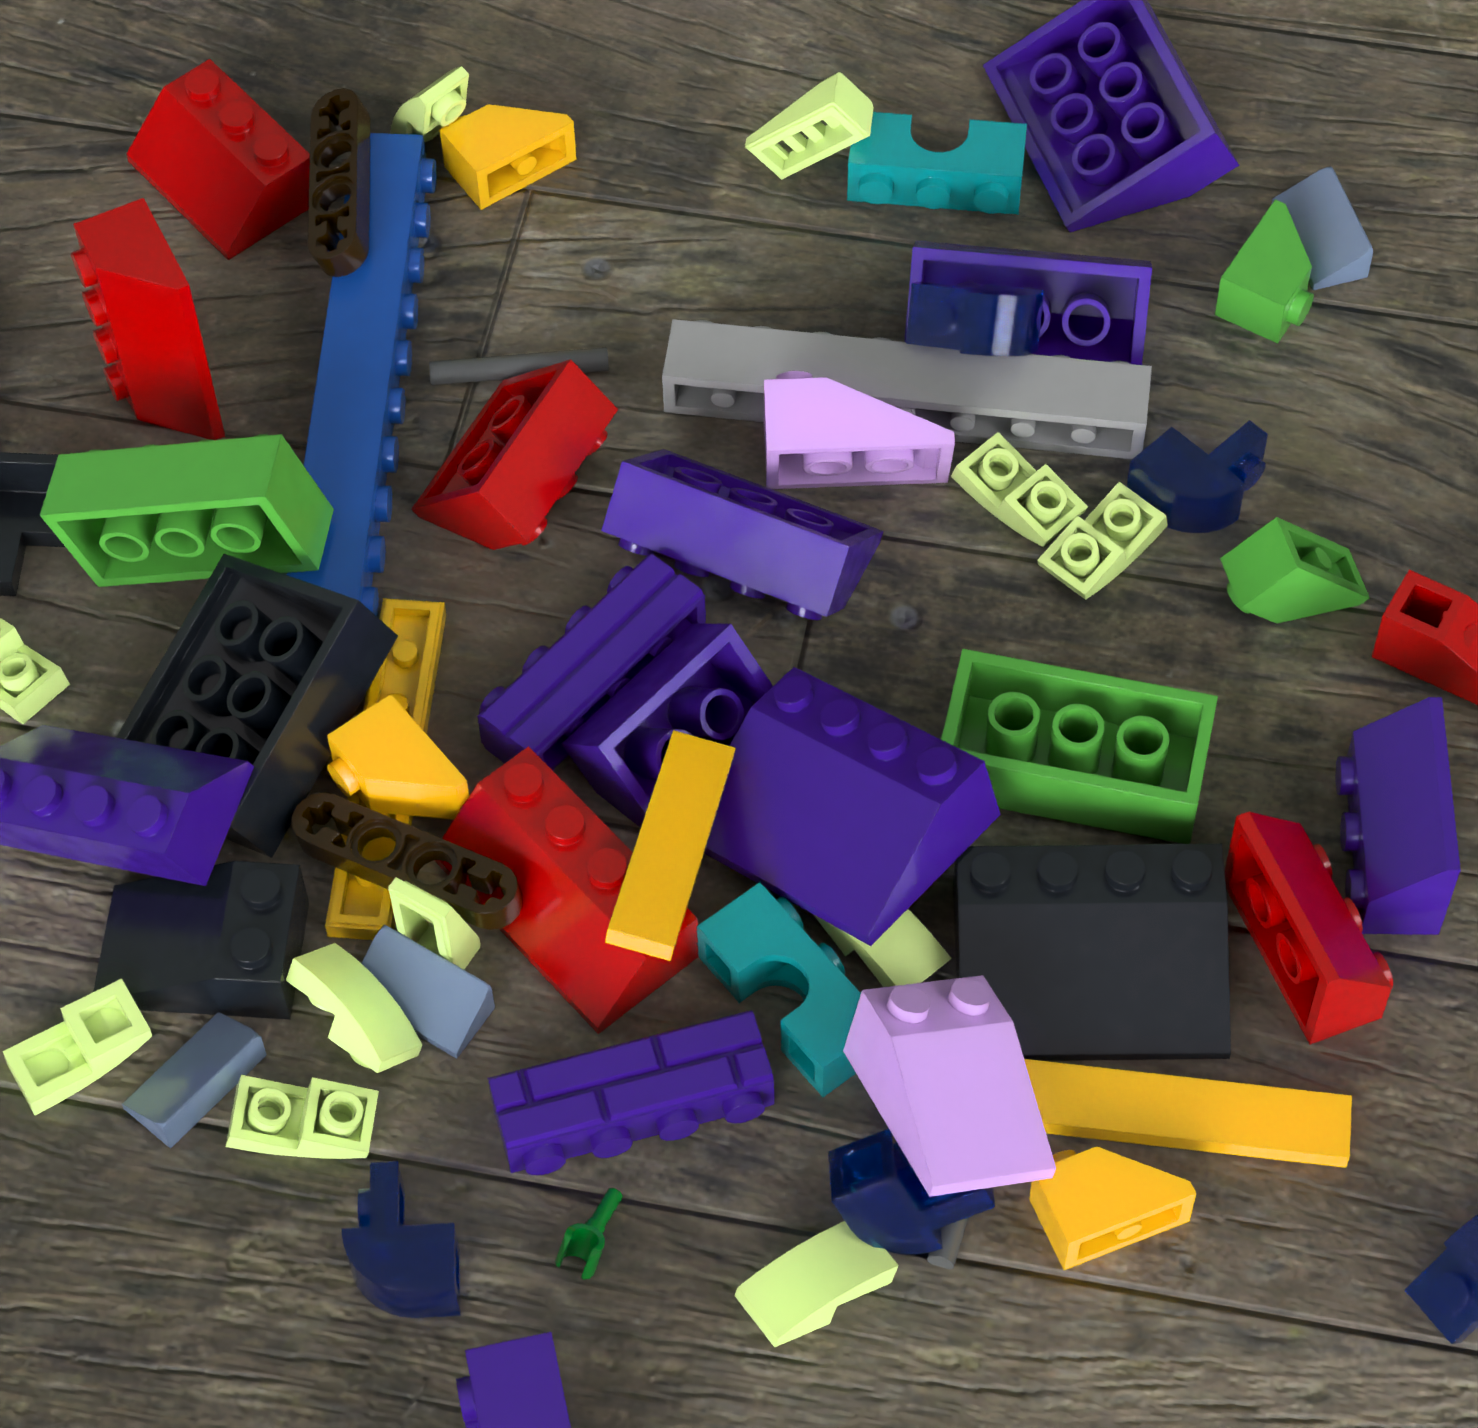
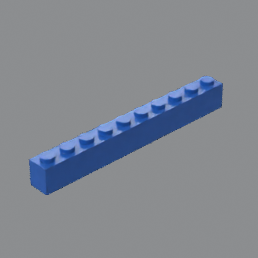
[287,133,436,617]

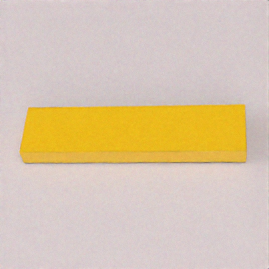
[605,730,736,961]

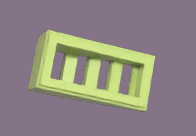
[745,72,874,179]
[388,877,481,970]

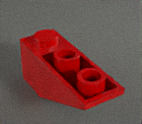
[1372,569,1478,705]

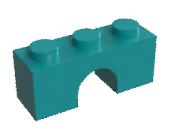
[847,112,1027,215]
[697,882,865,1097]

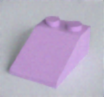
[763,371,955,489]
[843,975,1056,1197]

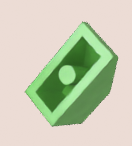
[1215,199,1314,344]
[1220,517,1370,624]

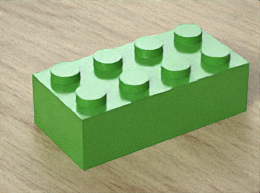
[40,434,334,587]
[941,649,1218,844]

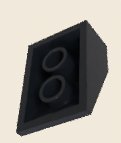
[93,861,309,1020]

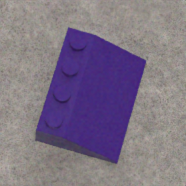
[983,0,1239,232]
[704,667,1001,946]

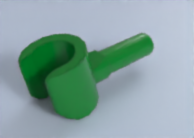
[555,1188,623,1280]

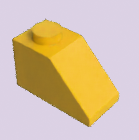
[440,104,577,210]
[327,694,469,820]
[1029,1146,1196,1270]

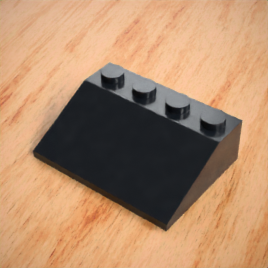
[116,554,398,858]
[953,843,1231,1061]

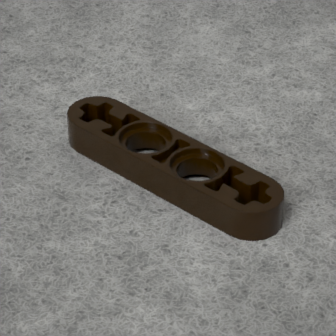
[308,88,370,277]
[292,793,523,930]

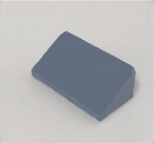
[1271,166,1373,290]
[361,925,495,1059]
[122,1012,267,1149]

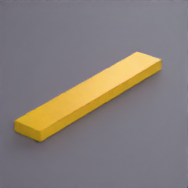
[325,598,447,940]
[1024,1059,1352,1168]

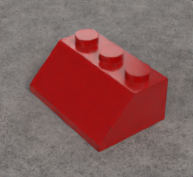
[126,59,310,260]
[411,359,618,550]
[1225,811,1393,1045]

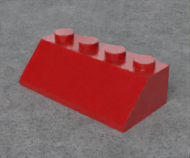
[71,198,226,440]
[435,746,699,1034]

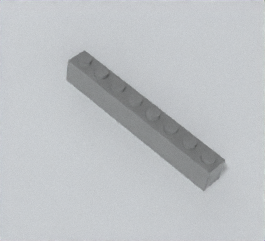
[662,319,1152,460]

